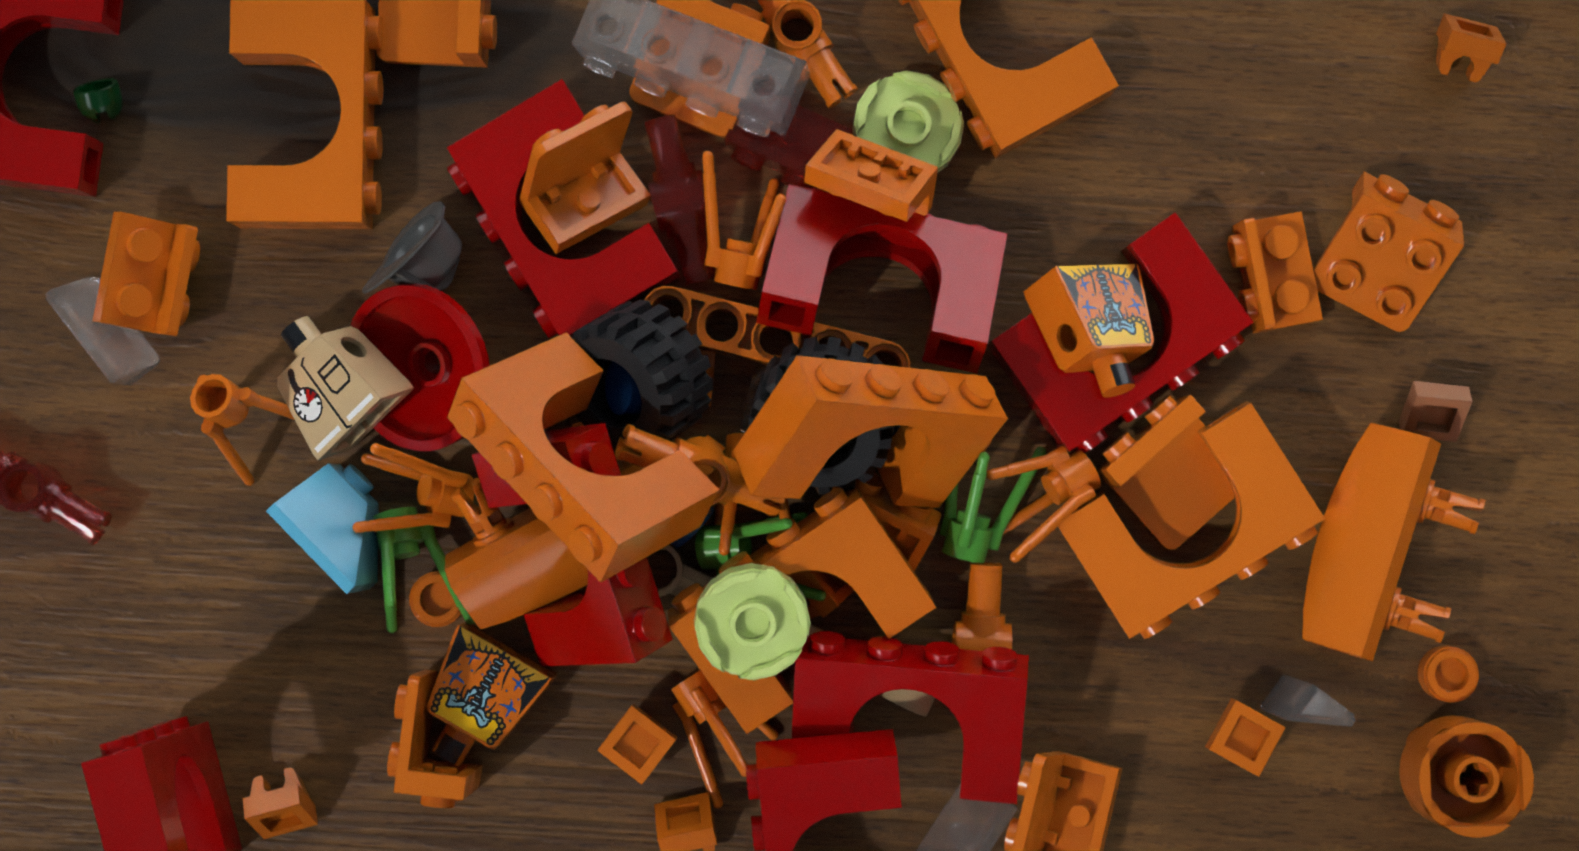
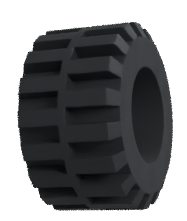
[571,300,713,453]
[748,337,894,494]

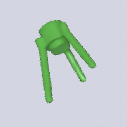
[939,446,1046,564]
[373,507,475,633]
[695,512,826,601]

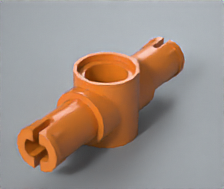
[757,0,858,109]
[615,424,786,518]
[952,562,1013,651]

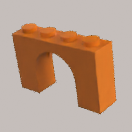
[226,0,384,230]
[898,0,1119,159]
[447,332,719,583]
[733,355,1008,508]
[1058,402,1325,639]
[668,486,937,734]

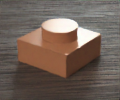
[1398,381,1473,442]

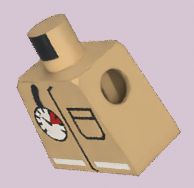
[277,316,414,461]

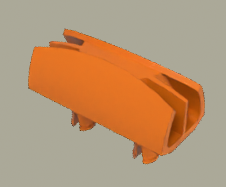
[445,422,643,630]
[1302,423,1486,662]

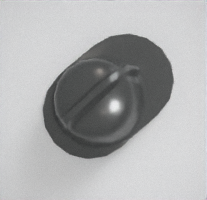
[362,201,462,294]

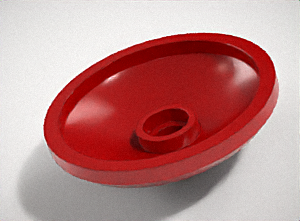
[350,283,490,452]

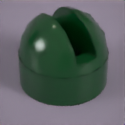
[73,78,123,123]

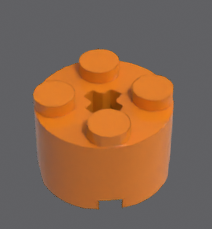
[1399,715,1534,838]

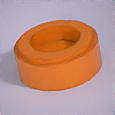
[409,571,462,627]
[1418,645,1479,703]

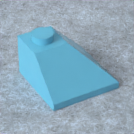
[266,463,379,594]

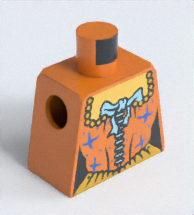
[1023,264,1154,397]
[426,622,557,766]

